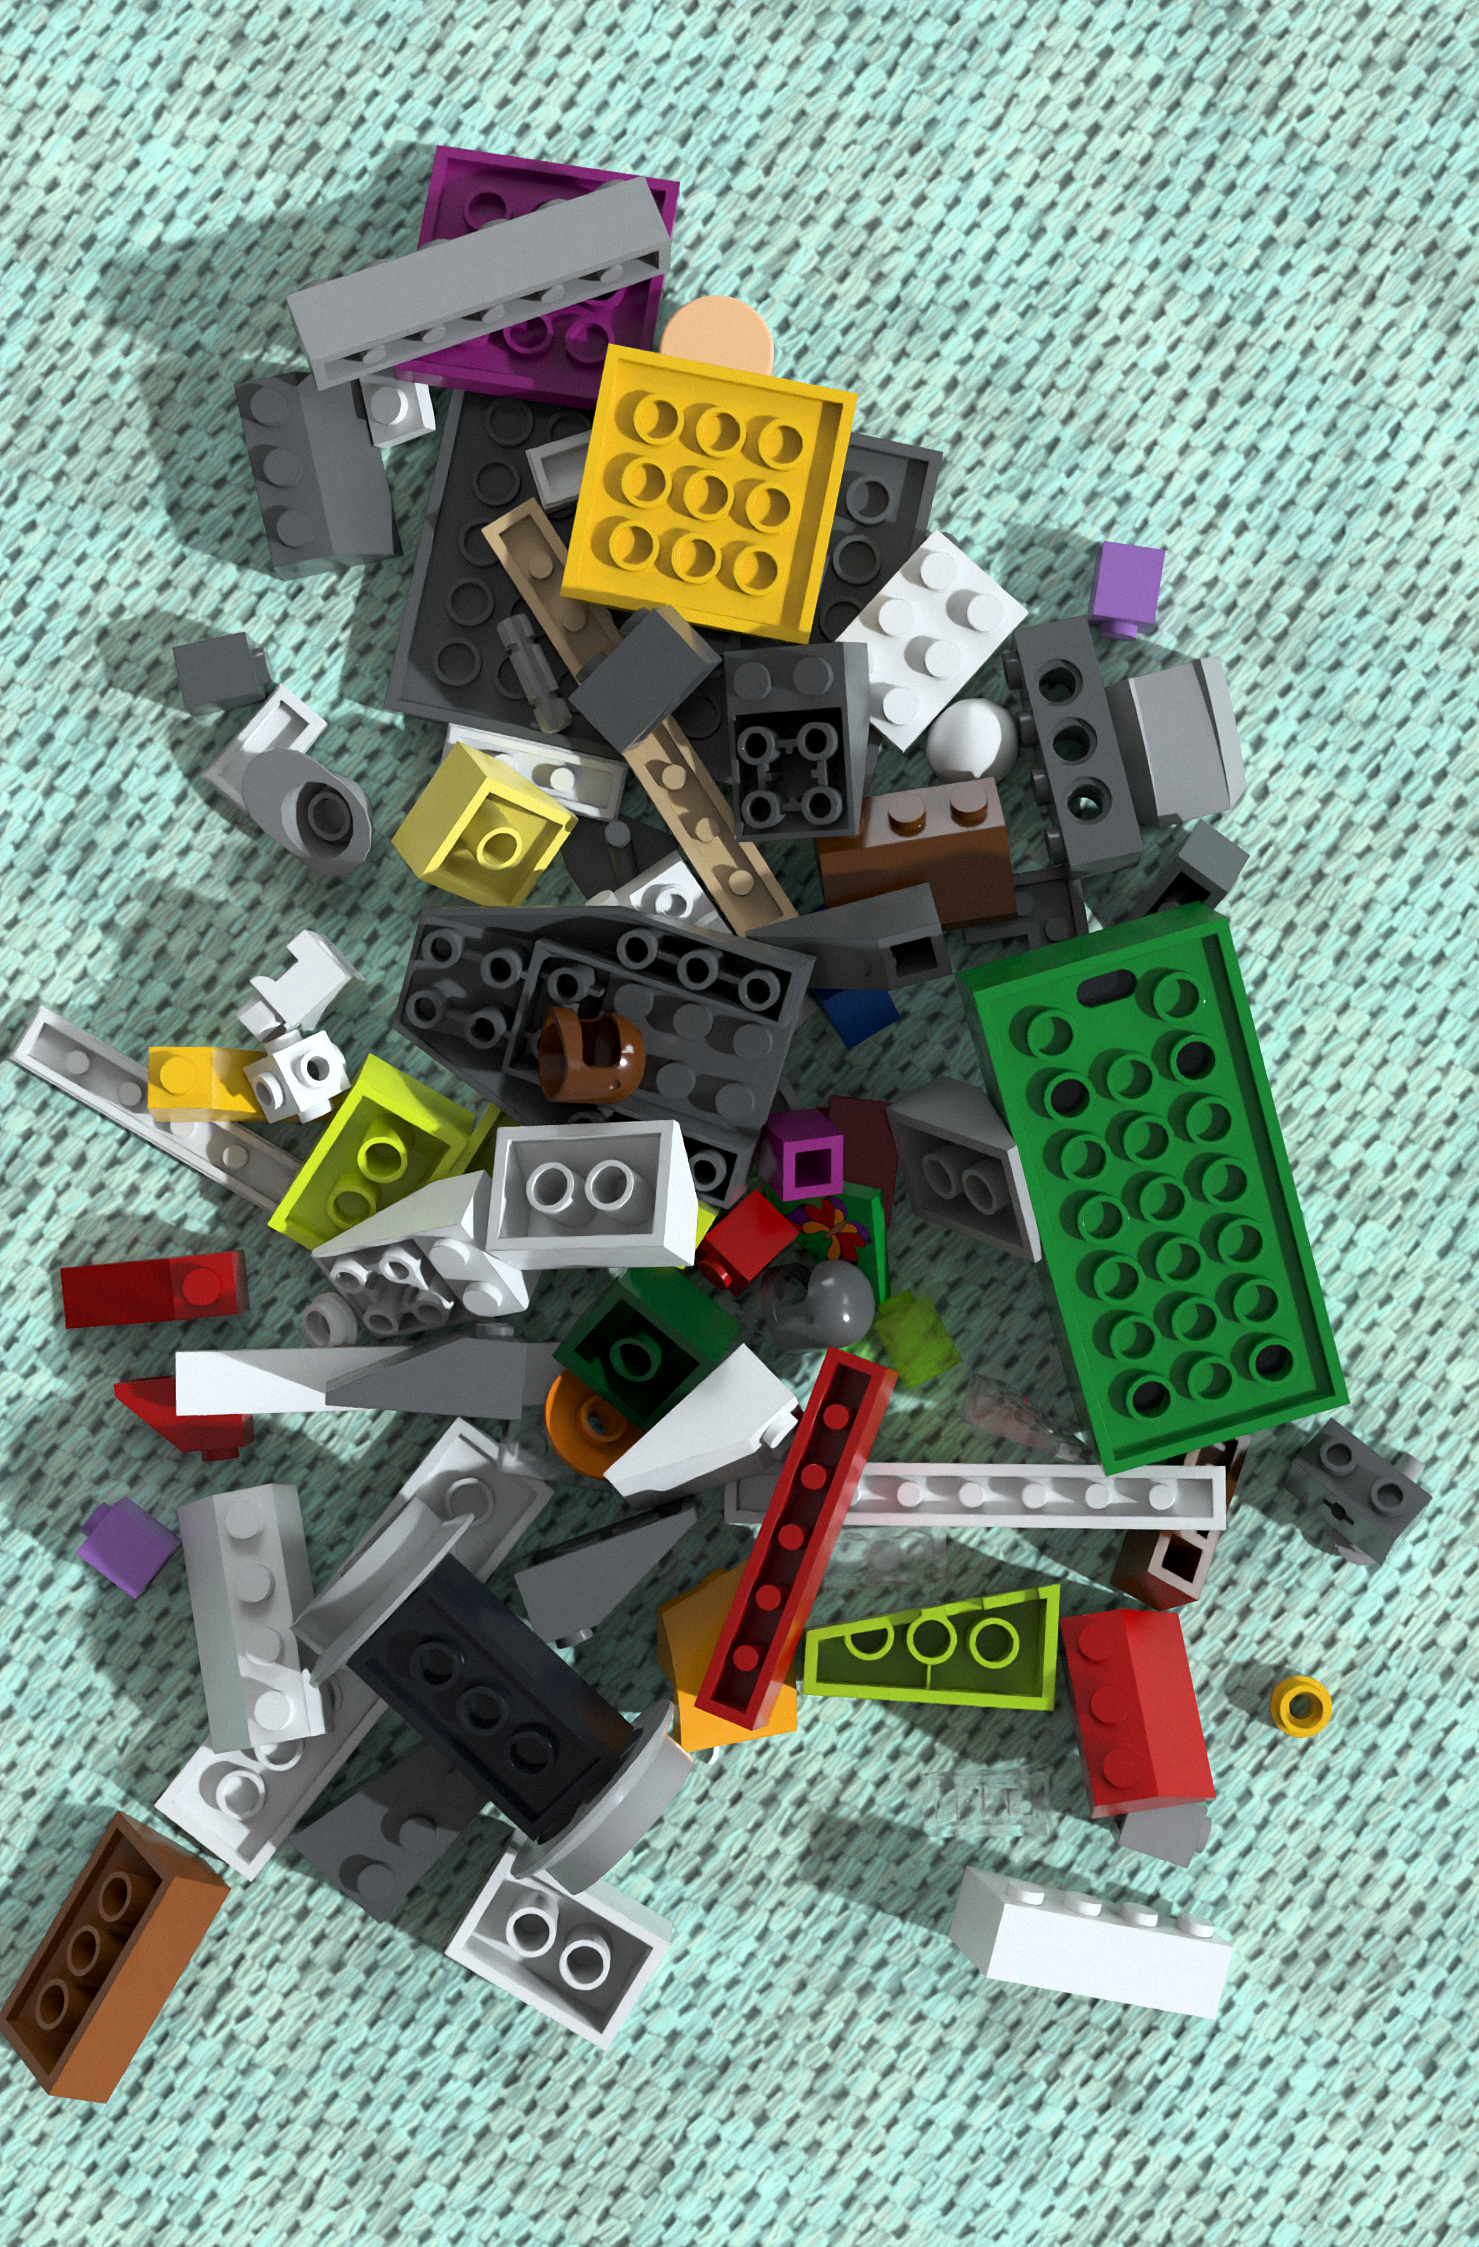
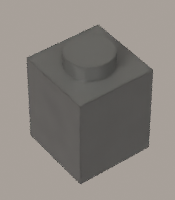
[172,631,274,717]

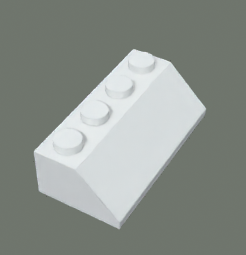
[177,1483,335,1754]

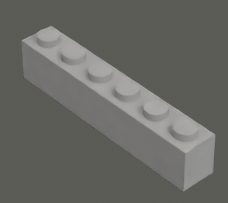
[285,175,671,392]

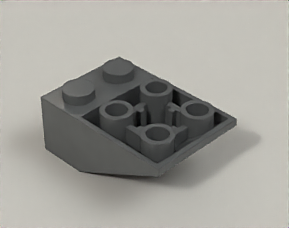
[723,642,871,843]

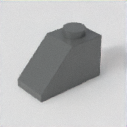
[1120,819,1250,924]

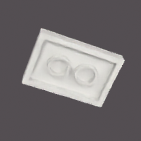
[835,529,1029,754]

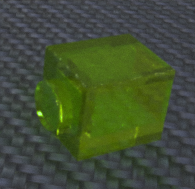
[872,1288,963,1390]

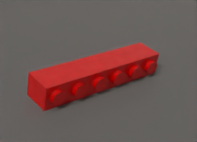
[693,1346,900,1731]

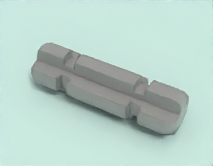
[497,613,573,735]

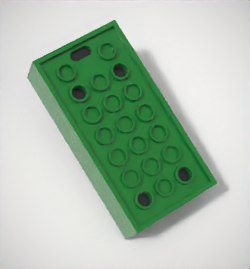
[954,901,1351,1477]

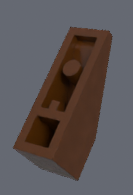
[1109,1434,1252,1612]

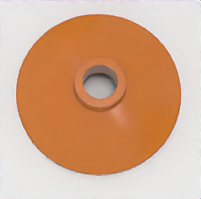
[543,1369,645,1481]

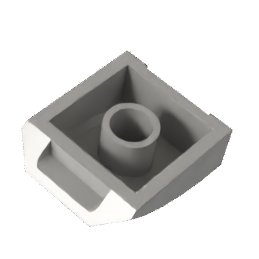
[1104,656,1247,828]

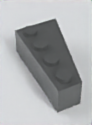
[286,1739,490,1924]

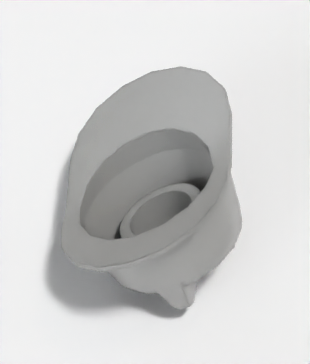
[242,748,375,877]

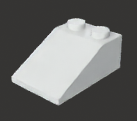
[603,1343,804,1512]

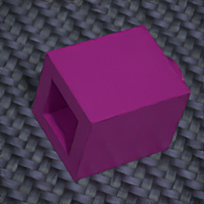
[758,1108,843,1201]

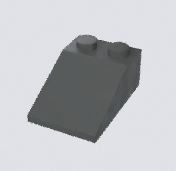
[325,1320,528,1421]
[513,1494,699,1649]

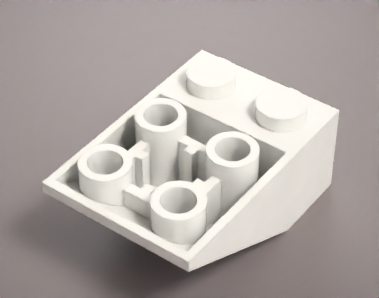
[311,1170,543,1340]

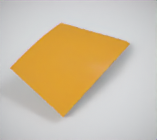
[657,1558,797,1752]

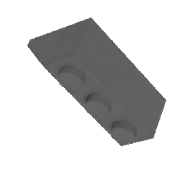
[234,372,404,582]

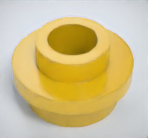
[1269,1675,1332,1738]

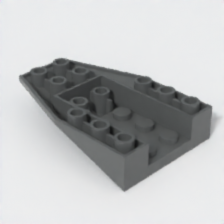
[392,906,816,1209]

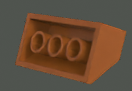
[0,1810,231,2104]

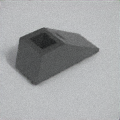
[745,882,953,991]

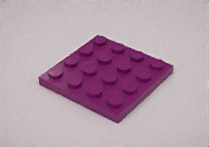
[394,145,680,411]

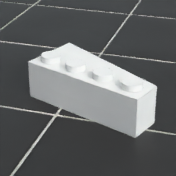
[948,1866,1234,2020]

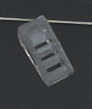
[958,1373,1093,1464]
[921,1764,1053,1837]

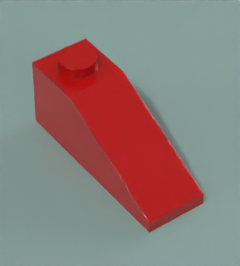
[60,1249,250,1329]

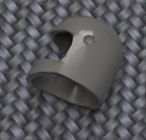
[760,1259,875,1356]

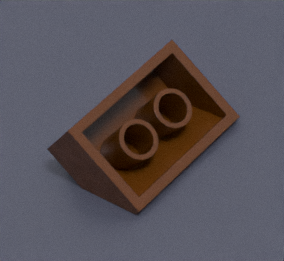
[813,777,1017,932]

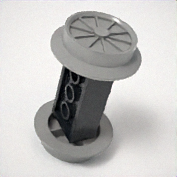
[290,1495,694,1895]

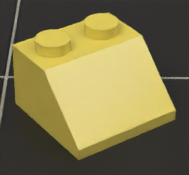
[391,741,579,906]

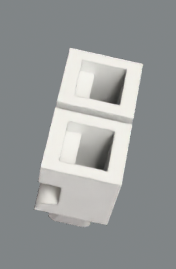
[236,929,367,1042]

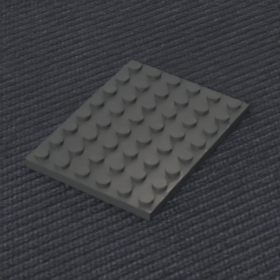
[383,389,943,798]

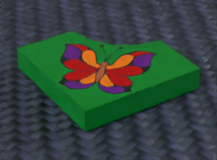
[765,1181,891,1306]

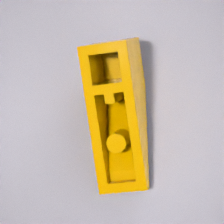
[147,1047,343,1122]

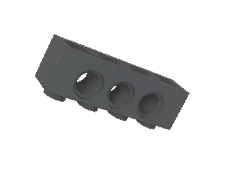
[1002,615,1144,882]

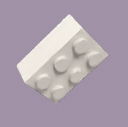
[444,1828,673,2051]

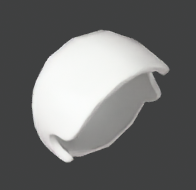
[926,698,1021,784]

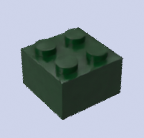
[551,1267,742,1434]

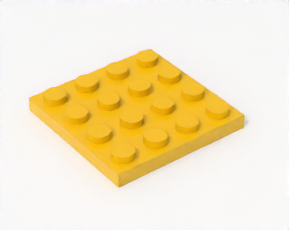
[560,343,858,646]

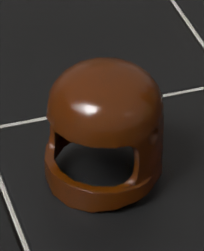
[538,1006,646,1104]

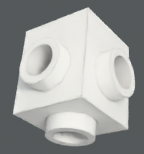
[243,1028,352,1124]

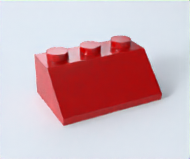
[1058,1609,1216,1819]

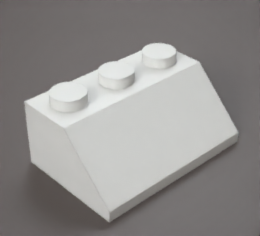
[485,1120,698,1270]

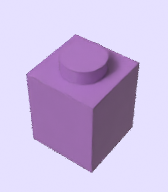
[1087,541,1166,641]
[76,1497,182,1599]

